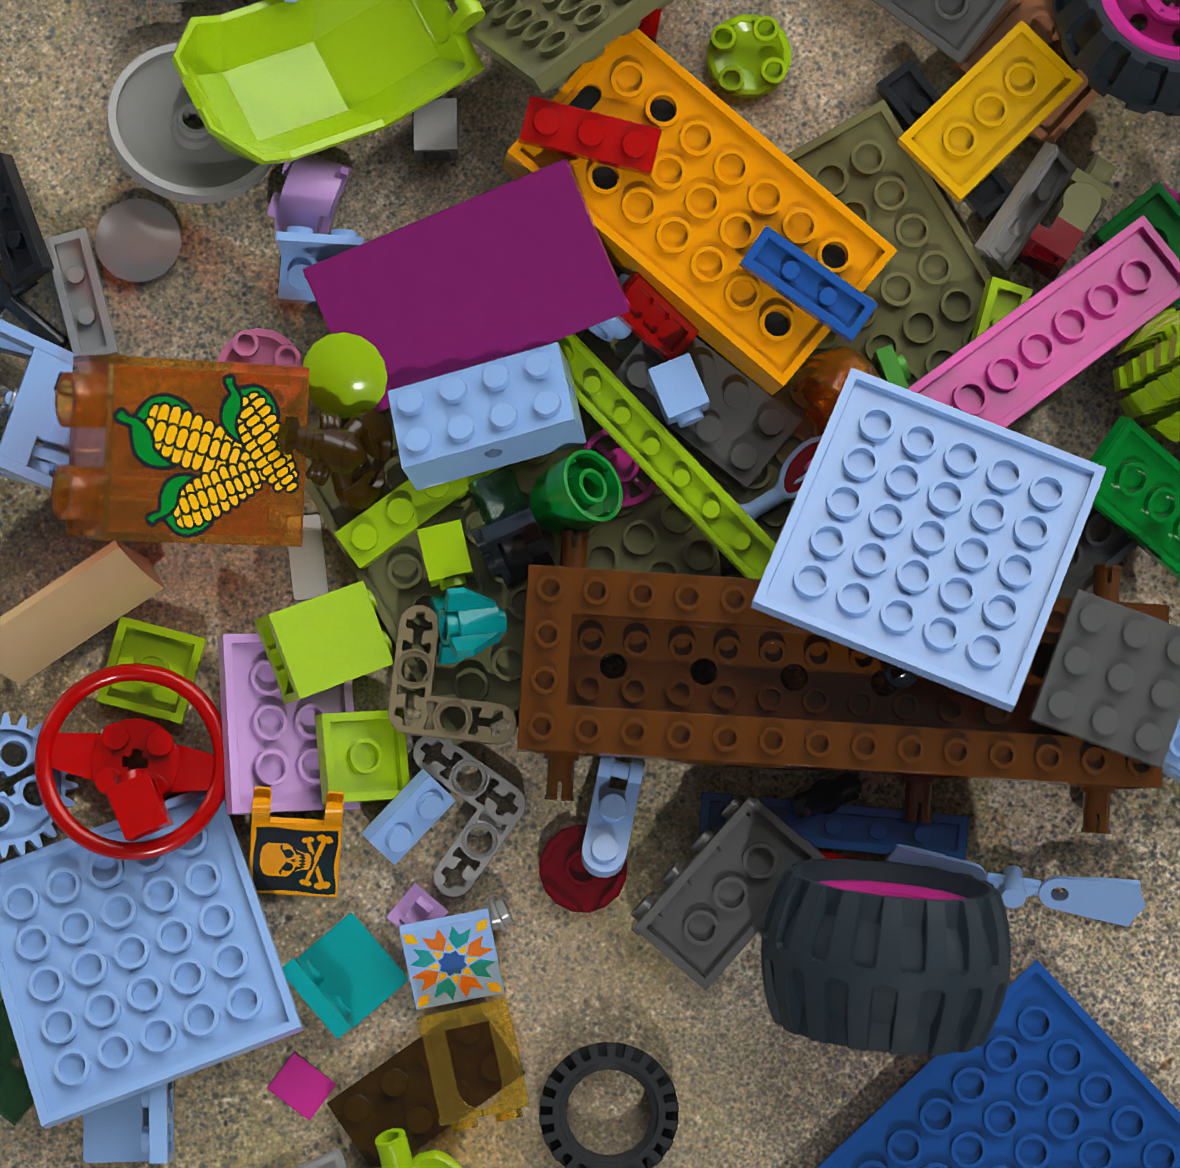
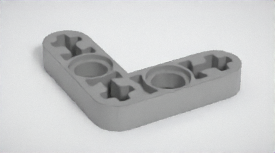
[413,737,526,898]

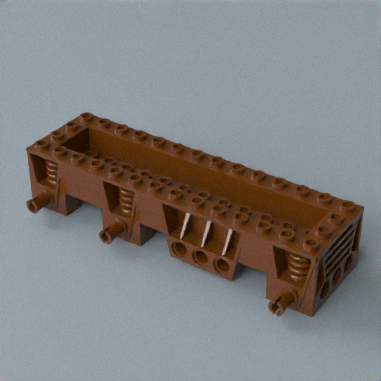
[517,531,1170,834]

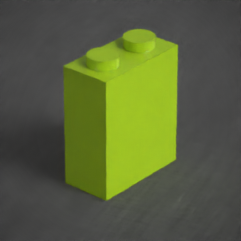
[254,580,394,704]

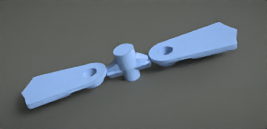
[884,844,1145,926]

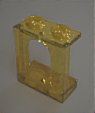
[417,998,530,1132]

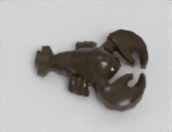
[277,409,393,511]

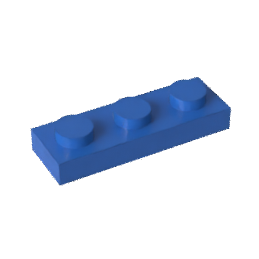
[739,225,878,343]

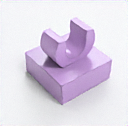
[386,883,450,928]

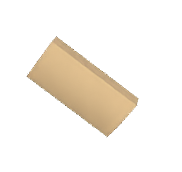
[0,540,165,684]

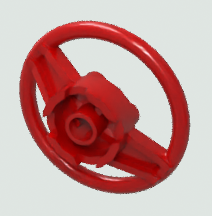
[34,663,225,860]

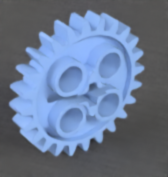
[0,713,78,859]

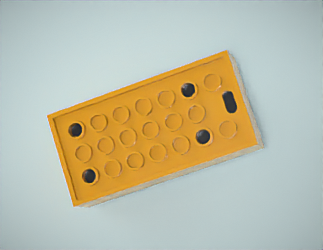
[502,28,898,396]

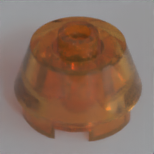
[792,346,880,429]

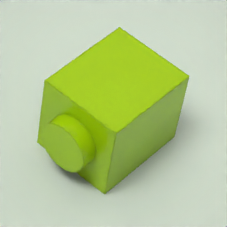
[417,519,474,591]

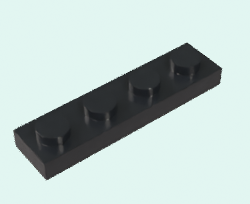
[875,58,1014,223]

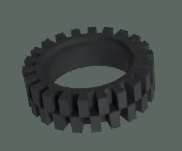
[539,1042,679,1168]

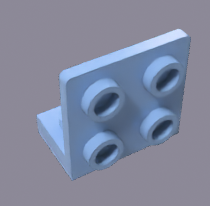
[275,226,365,305]
[83,1080,175,1164]

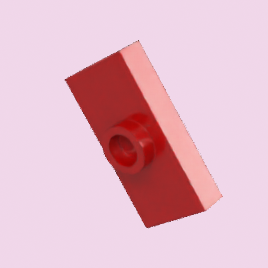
[616,272,700,362]

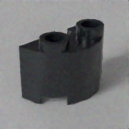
[470,504,555,589]

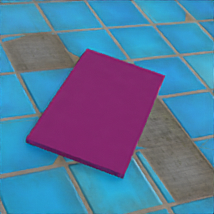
[302,159,631,412]

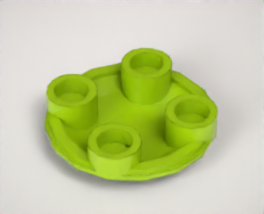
[706,14,791,98]
[301,332,388,419]

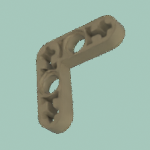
[388,605,517,745]

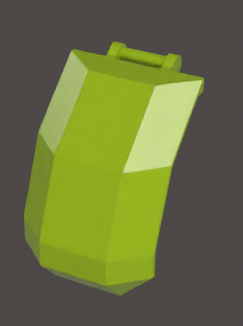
[171,0,485,165]

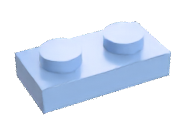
[361,768,456,865]

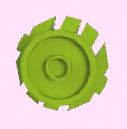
[1112,307,1180,442]

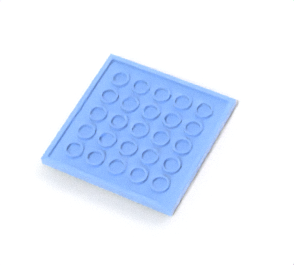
[751,367,1106,712]
[0,791,304,1129]

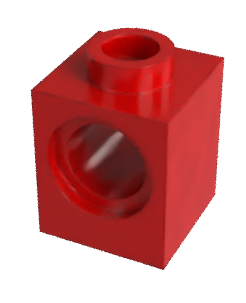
[105,768,174,842]

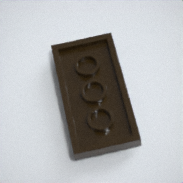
[326,999,526,1168]

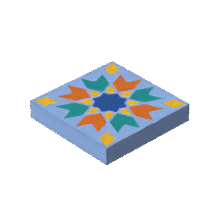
[399,909,505,1010]

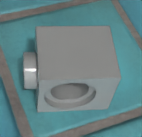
[413,94,459,161]

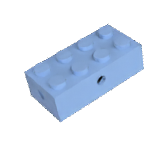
[387,342,587,491]

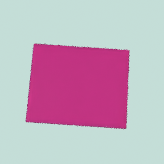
[267,1053,337,1121]

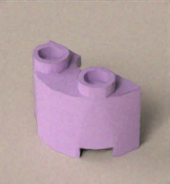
[267,154,353,235]

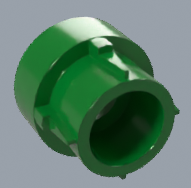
[530,449,623,534]

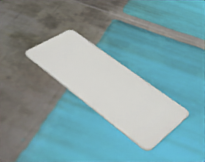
[285,514,328,600]

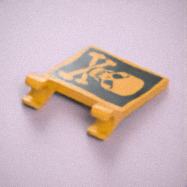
[249,787,344,897]

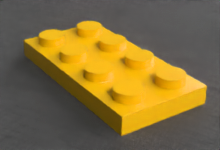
[897,20,1084,204]

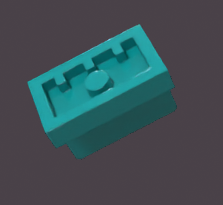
[282,913,408,1039]

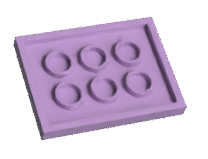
[217,634,359,815]

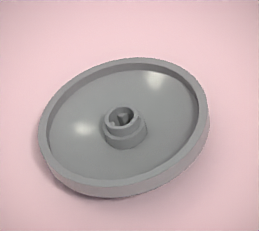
[106,42,272,204]

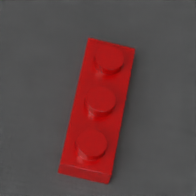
[518,95,662,177]

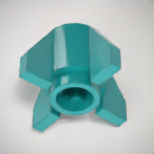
[430,587,507,665]

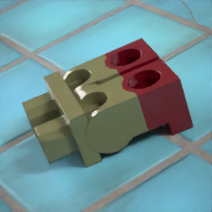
[1017,155,1118,281]

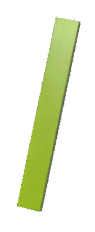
[544,333,776,579]

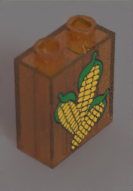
[51,354,309,547]

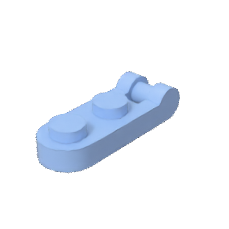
[581,756,645,878]

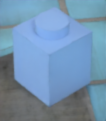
[647,353,710,428]

